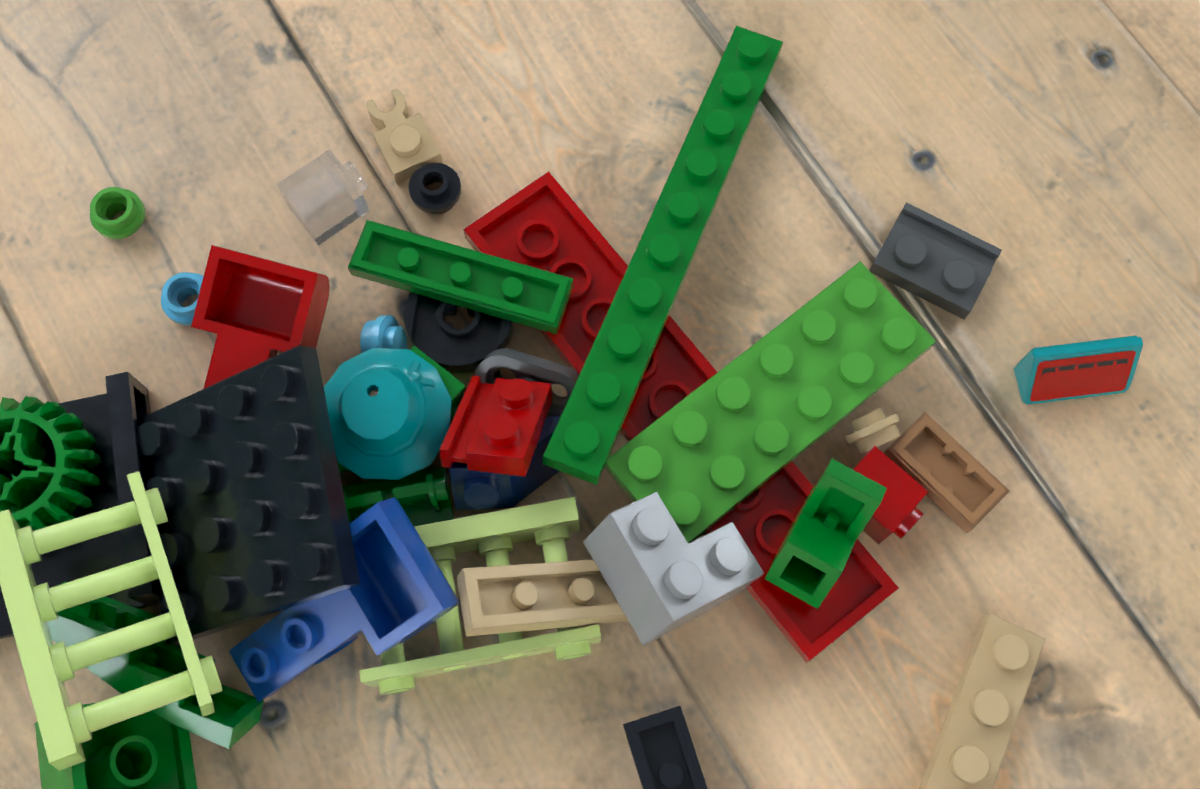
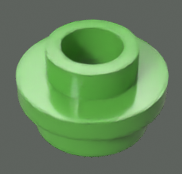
[90,187,145,239]

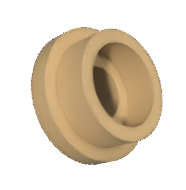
[845,407,901,454]

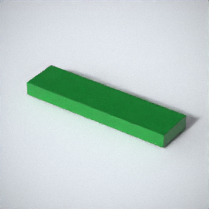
[348,220,574,334]

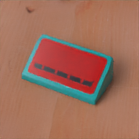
[1013,335,1143,405]

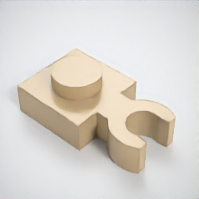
[367,89,443,184]

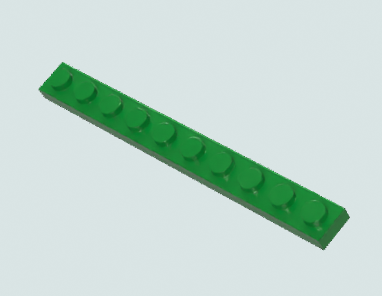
[543,26,783,485]

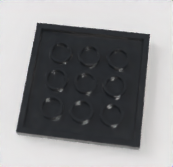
[137,345,360,644]

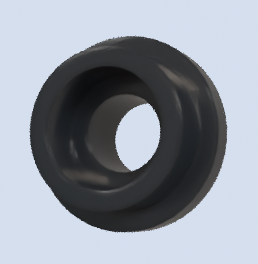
[408,163,461,214]

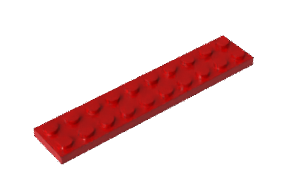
[463,171,899,663]

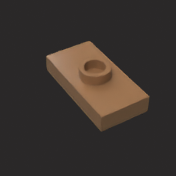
[884,412,1010,533]

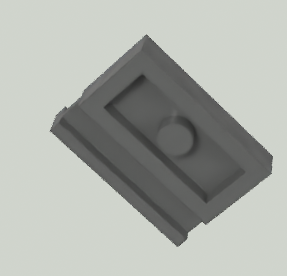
[869,202,1002,320]

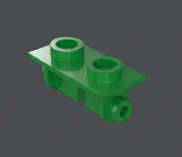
[342,466,454,526]

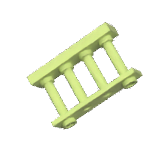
[0,471,223,771]
[359,497,601,695]

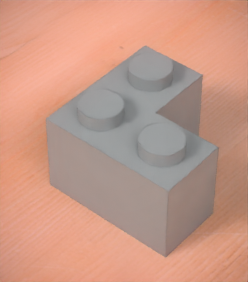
[583,492,764,646]

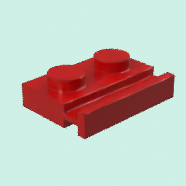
[439,375,553,477]

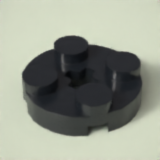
[404,292,514,373]

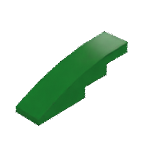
[47,581,264,749]

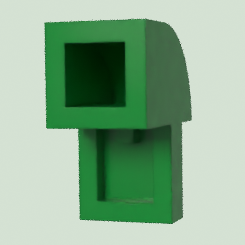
[765,459,887,609]

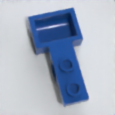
[229,498,460,702]

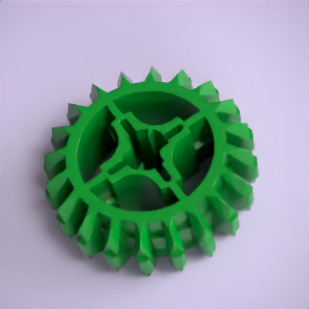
[0,396,103,531]

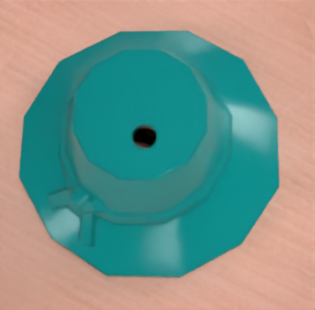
[324,348,452,480]

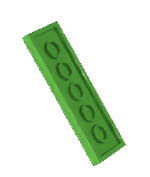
[605,261,936,544]

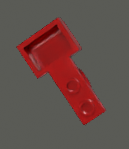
[191,245,330,389]

